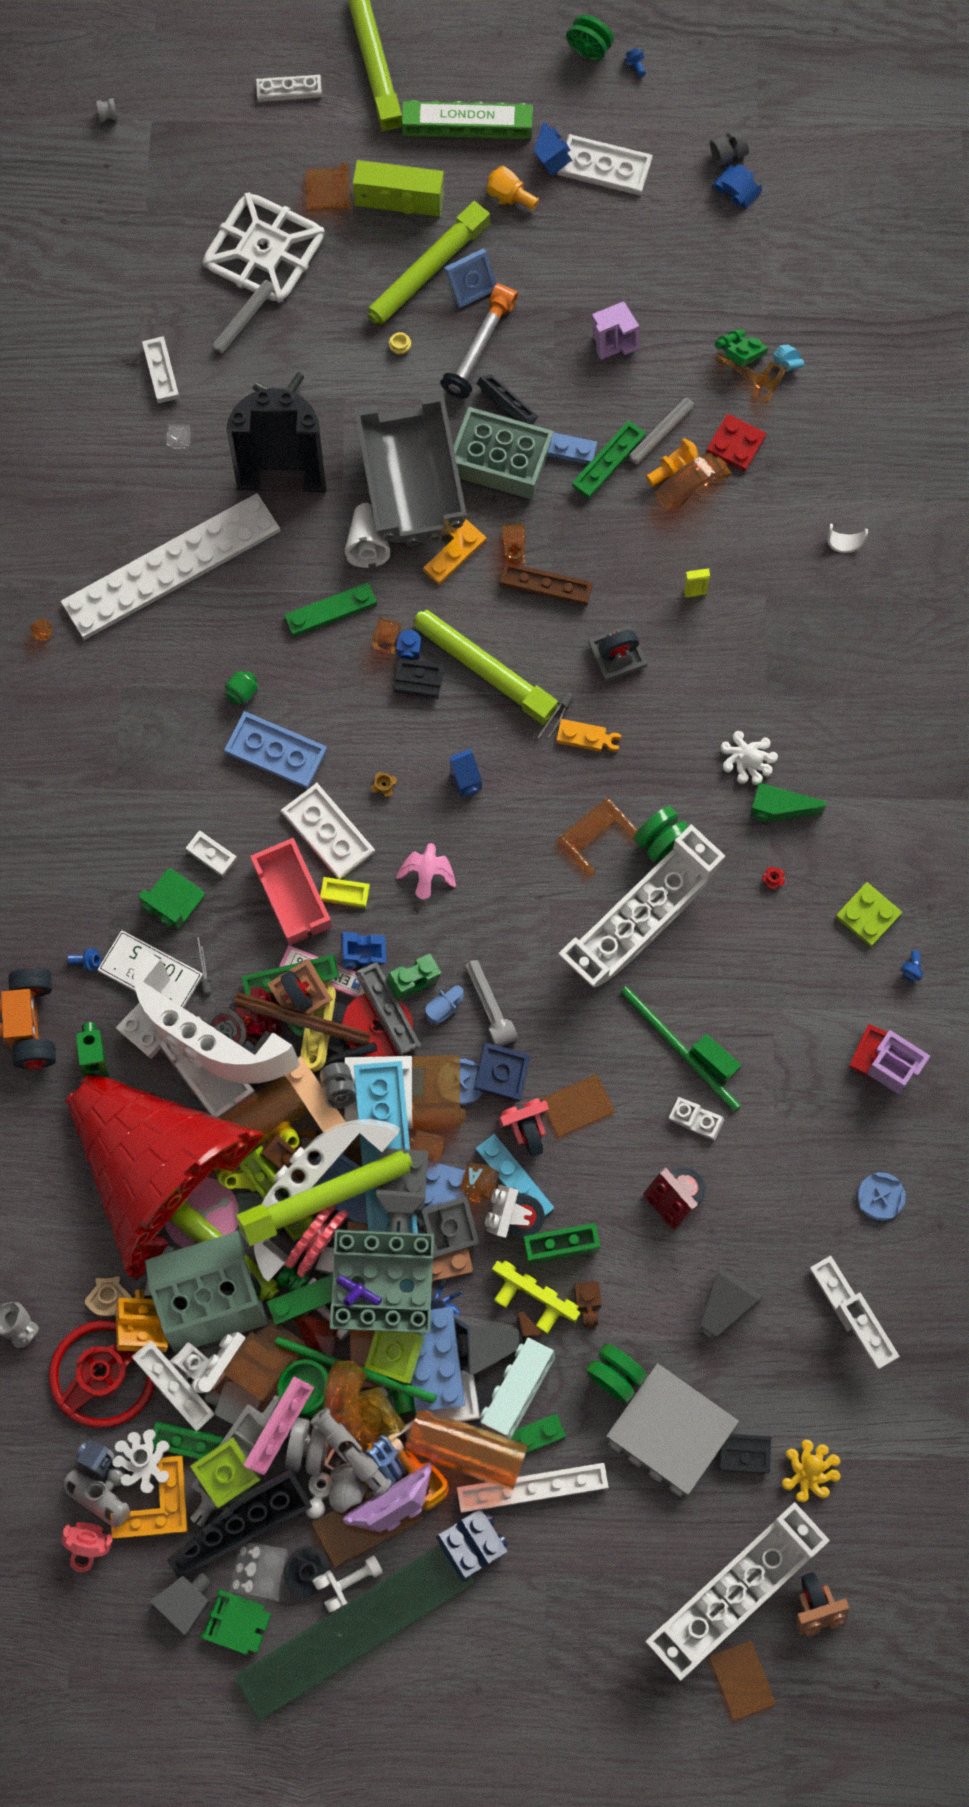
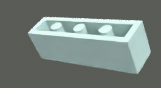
[480,1338,555,1443]

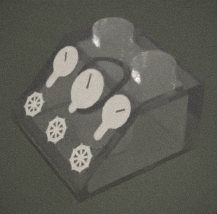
[229,1543,289,1602]

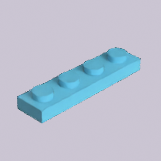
[476,1134,554,1217]

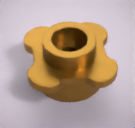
[371,772,397,797]

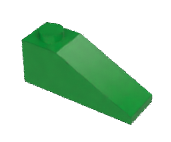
[750,783,827,822]

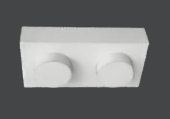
[185,830,237,877]

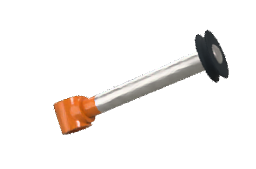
[440,283,518,399]

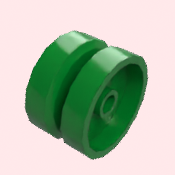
[633,806,689,864]
[585,1343,648,1404]
[277,1359,340,1420]

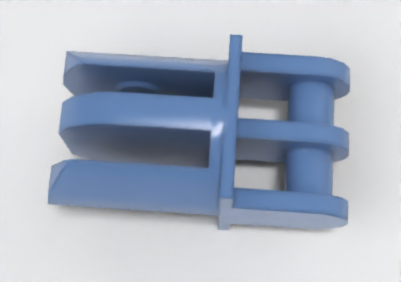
[425,986,463,1025]
[365,1435,407,1486]

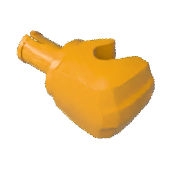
[486,166,539,211]
[645,438,700,488]
[397,1447,449,1510]

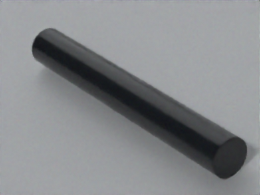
[313,1042,377,1068]

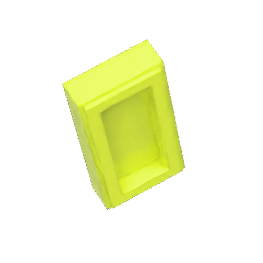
[683,568,710,598]
[320,877,370,909]

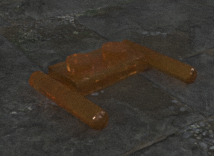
[556,797,638,876]

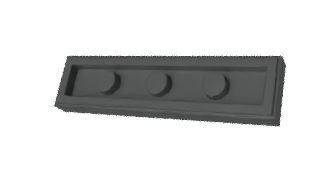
[355,962,421,1056]

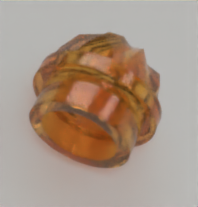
[29,617,52,640]

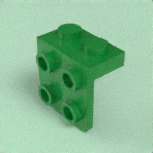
[138,869,205,931]

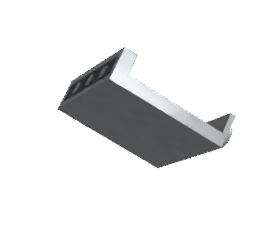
[606,1363,739,1497]

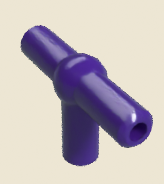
[336,1275,382,1307]

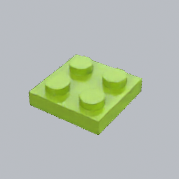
[835,882,902,947]
[364,1331,425,1384]
[190,1437,260,1508]

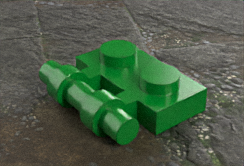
[714,329,769,367]

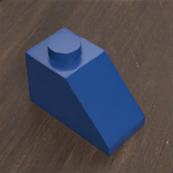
[449,749,482,797]

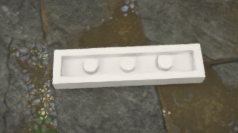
[132,1340,214,1431]

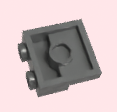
[416,1196,479,1257]

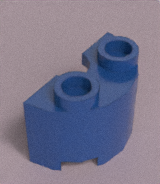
[712,164,762,209]
[340,932,386,970]

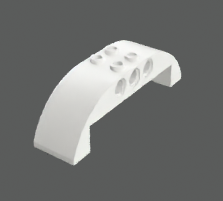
[559,825,725,987]
[134,948,300,1083]
[254,1119,400,1282]
[645,1502,830,1681]

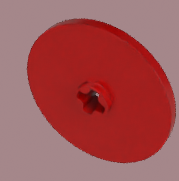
[342,993,413,1057]

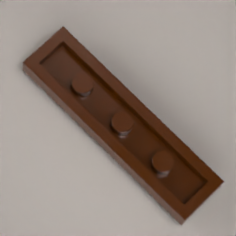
[499,562,593,606]

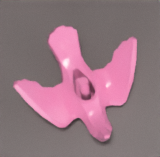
[396,843,456,899]

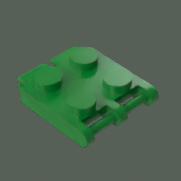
[200,1589,272,1655]

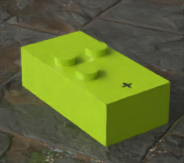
[353,160,444,217]

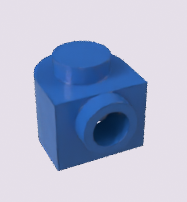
[396,630,421,660]

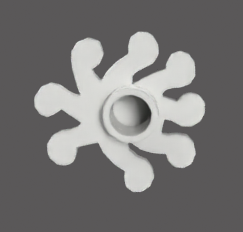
[721,731,778,786]
[112,1430,170,1493]

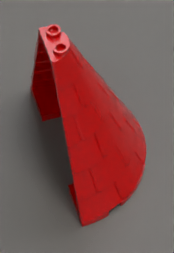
[65,1074,265,1280]

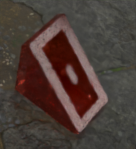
[294,1316,338,1362]

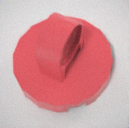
[61,1522,112,1572]

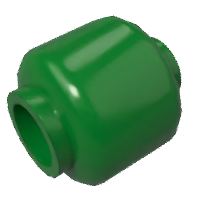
[225,671,259,705]

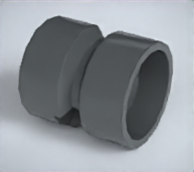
[709,129,749,167]
[320,1063,357,1108]

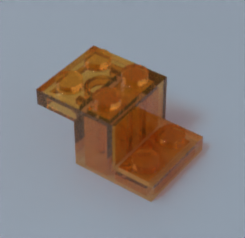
[222,1316,307,1402]

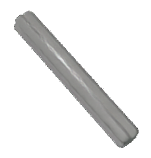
[213,280,275,353]
[629,398,694,465]

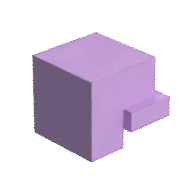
[592,301,640,360]
[868,1030,930,1095]

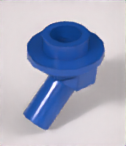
[624,47,646,77]
[67,948,101,971]
[900,950,924,982]

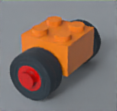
[0,967,56,1070]

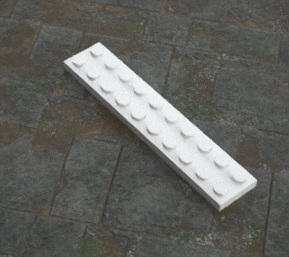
[61,493,280,640]

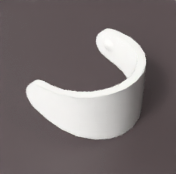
[827,523,868,553]

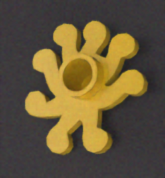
[782,1440,840,1503]

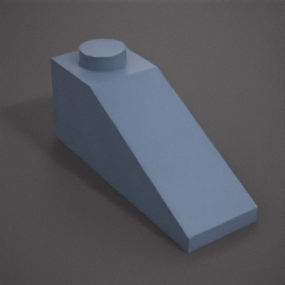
[76,1440,116,1479]

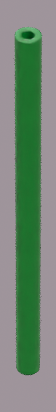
[620,986,741,1112]
[274,1337,437,1404]

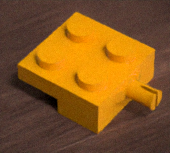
[115,1289,168,1352]

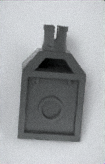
[376,1148,428,1233]

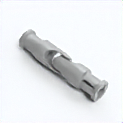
[311,1408,392,1497]

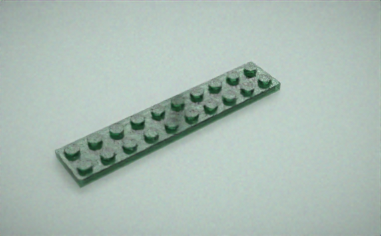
[234,1544,476,1721]

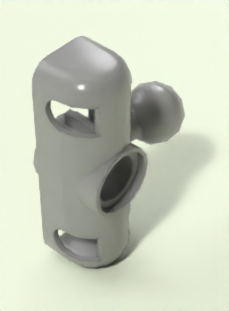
[64,1467,130,1528]

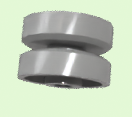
[285,1416,329,1477]

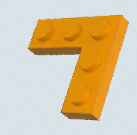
[423,519,487,586]
[110,1456,188,1539]

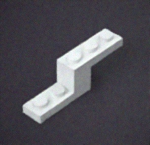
[809,1256,900,1370]

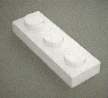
[142,336,179,403]

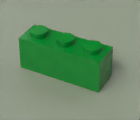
[523,1223,600,1265]

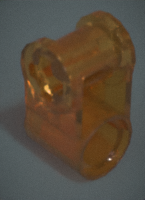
[502,523,526,566]

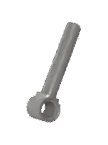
[466,960,518,1047]

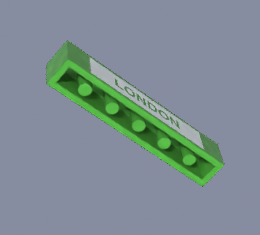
[402,100,533,139]

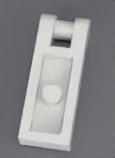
[192,1332,246,1393]

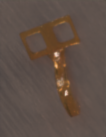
[714,353,787,403]

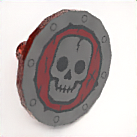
[206,1007,252,1047]

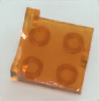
[306,163,351,211]

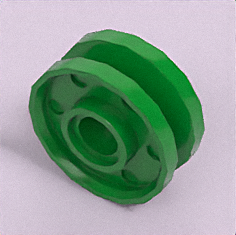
[566,14,614,61]

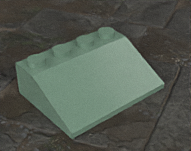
[453,407,554,500]

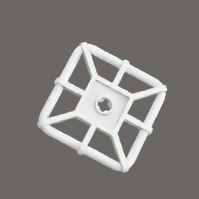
[202,192,325,303]

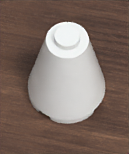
[345,503,390,568]

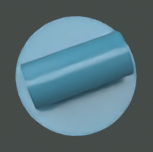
[773,344,804,372]

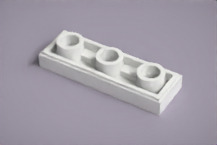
[256,75,322,102]

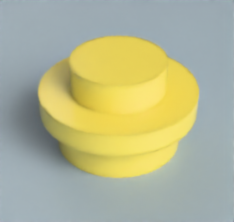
[389,332,411,354]

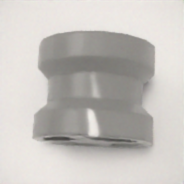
[96,98,118,123]

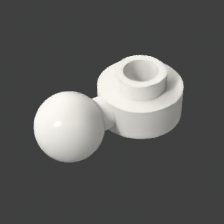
[306,1472,333,1519]

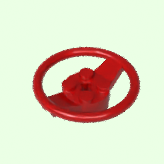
[49,1320,155,1428]

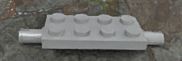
[190,1396,281,1527]

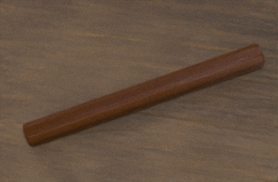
[233,993,370,1046]

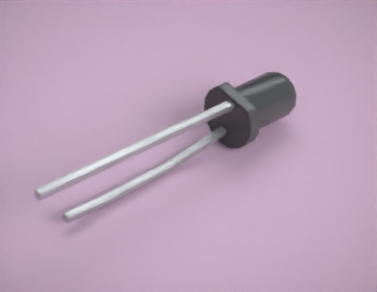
[537,693,573,738]
[197,937,212,995]

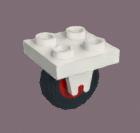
[485,1184,545,1238]

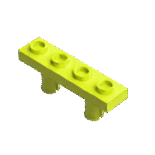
[492,1261,580,1334]

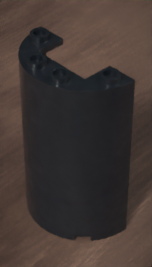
[226,388,327,492]

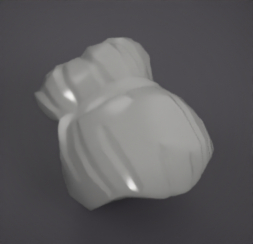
[0,1302,39,1348]
[329,1463,368,1513]

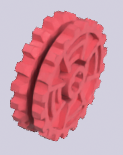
[284,1205,349,1278]

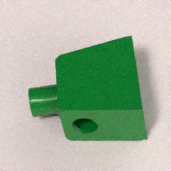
[76,1022,110,1078]

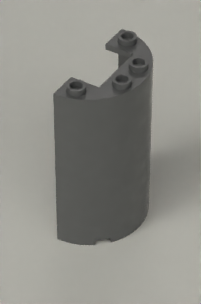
[354,393,467,546]

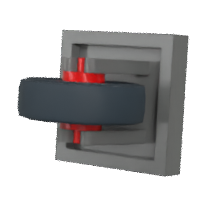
[588,624,648,682]

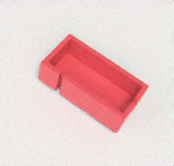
[250,838,332,946]

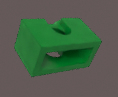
[386,953,441,1002]

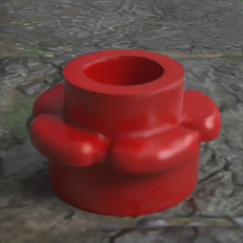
[762,867,785,889]

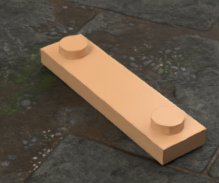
[285,1056,345,1132]

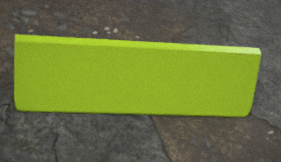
[239,1146,315,1242]

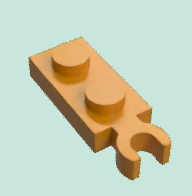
[556,719,621,752]

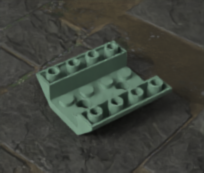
[145,1230,269,1354]
[330,1230,434,1334]

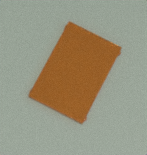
[541,1074,615,1137]
[710,1641,776,1720]

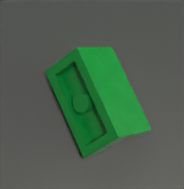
[690,1033,742,1084]

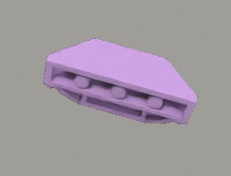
[343,1462,432,1532]

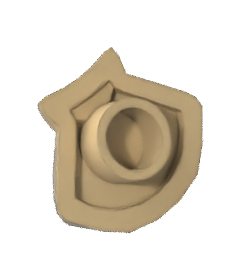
[85,1276,132,1317]

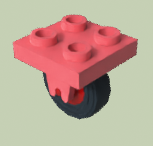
[497,1098,549,1157]

